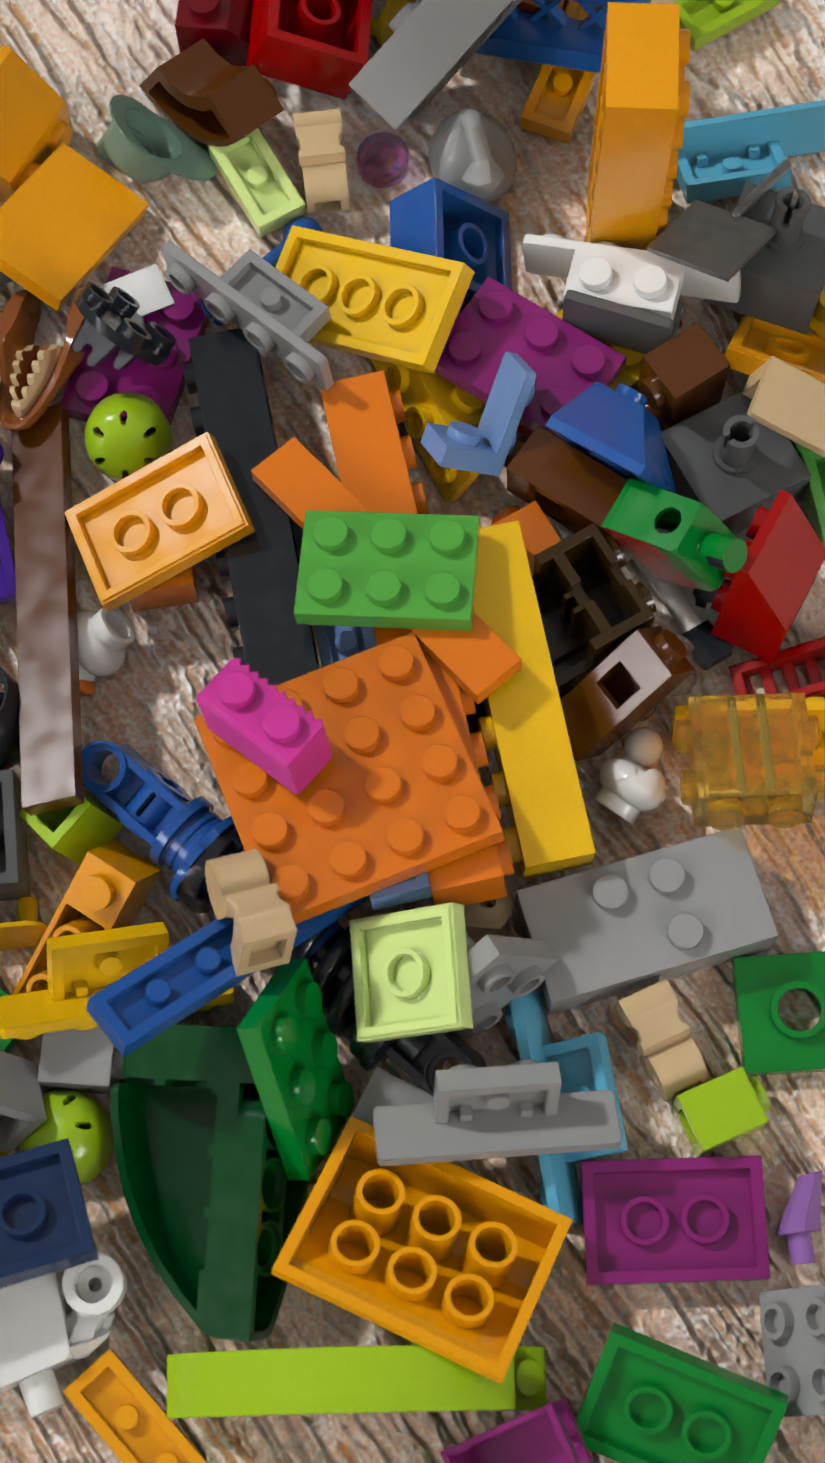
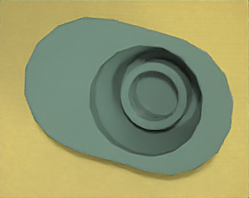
[97,94,218,184]

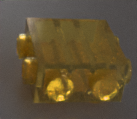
[675,693,825,831]

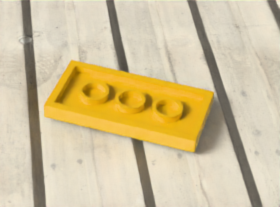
[275,225,475,374]

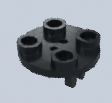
[72,282,176,370]

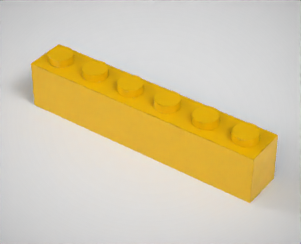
[474,520,596,878]

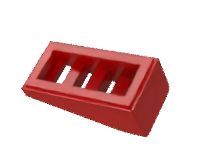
[728,636,825,703]

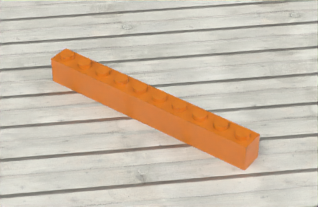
[320,370,514,906]

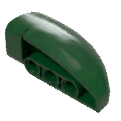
[111,1025,309,1342]

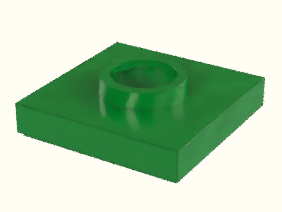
[731,951,825,1077]

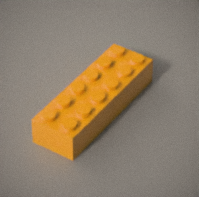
[586,2,690,250]

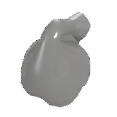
[429,109,517,202]

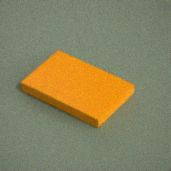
[0,143,149,311]
[64,431,255,611]

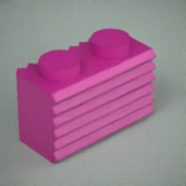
[196,658,332,794]

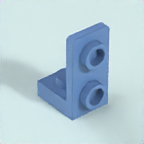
[420,352,536,477]

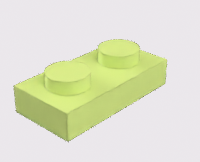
[209,128,306,238]

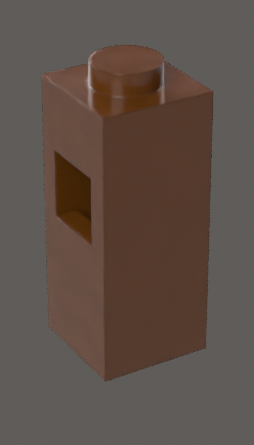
[504,425,627,552]
[560,626,696,761]

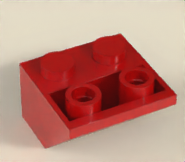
[710,489,825,663]

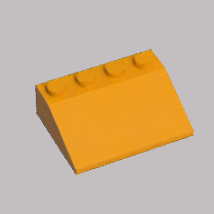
[271,1116,573,1384]

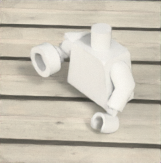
[0,1252,126,1419]

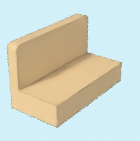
[742,356,825,458]

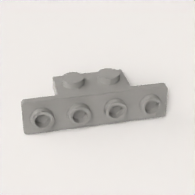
[161,240,334,392]
[372,1060,622,1166]

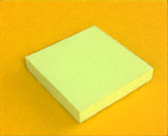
[349,902,473,1043]

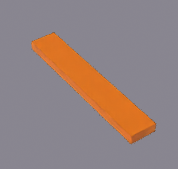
[251,437,522,704]

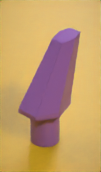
[776,1170,822,1265]

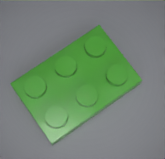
[294,510,480,631]

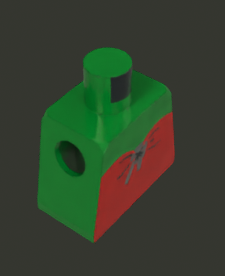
[601,478,748,592]

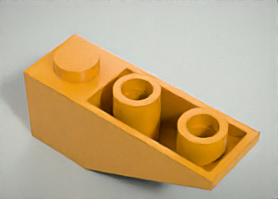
[12,840,162,995]

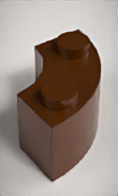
[139,38,285,147]

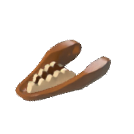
[0,290,86,431]

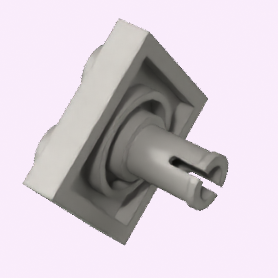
[443,928,559,1034]
[758,1284,825,1417]

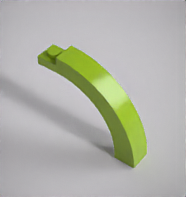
[167,1345,547,1419]

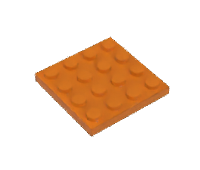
[193,632,504,925]

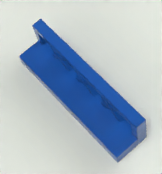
[475,0,651,73]

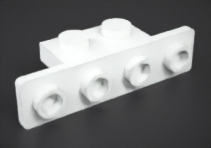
[522,234,741,320]

